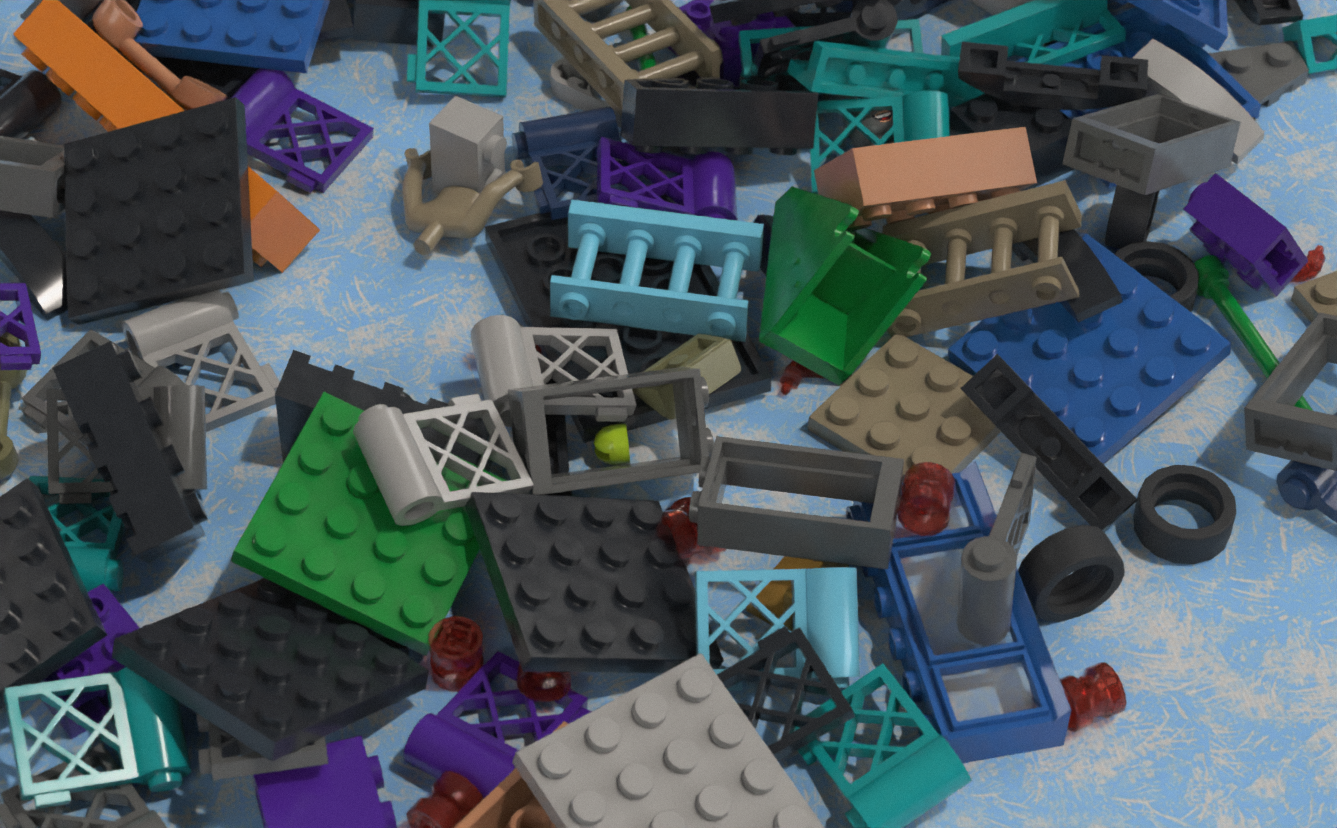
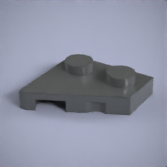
[1209,41,1309,107]

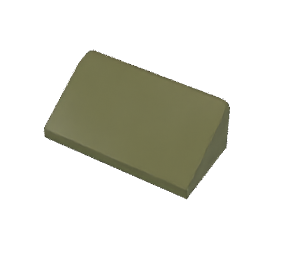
[632,333,741,420]

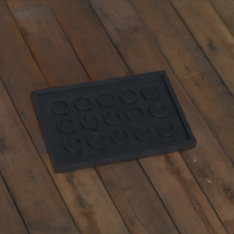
[485,184,772,443]

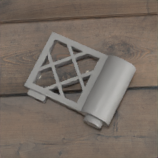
[122,290,280,432]
[471,315,636,427]
[353,394,534,526]

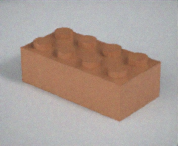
[814,127,1037,231]

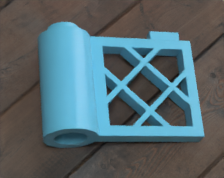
[695,567,860,691]

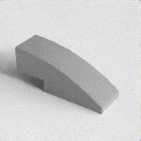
[1132,39,1264,164]

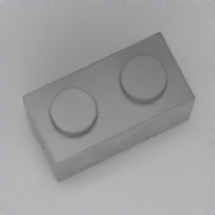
[429,96,507,194]

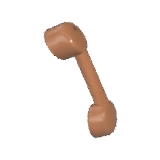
[92,0,227,110]

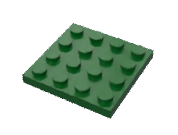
[230,392,507,656]

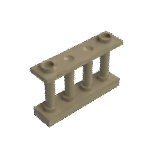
[533,0,723,118]
[882,180,1082,337]

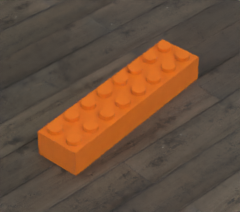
[13,0,320,273]

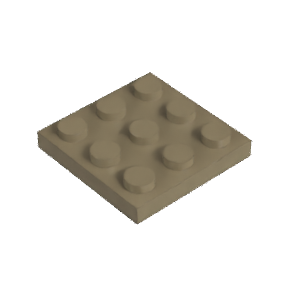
[808,333,1001,481]

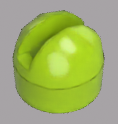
[593,423,630,465]

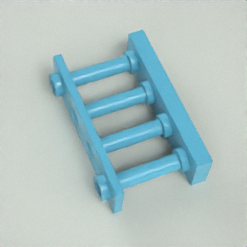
[550,200,764,342]

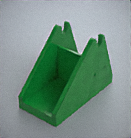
[759,186,931,385]

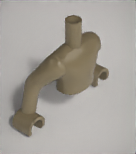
[402,148,543,255]

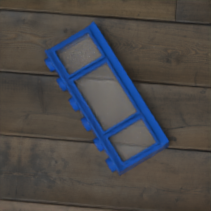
[846,461,1071,763]

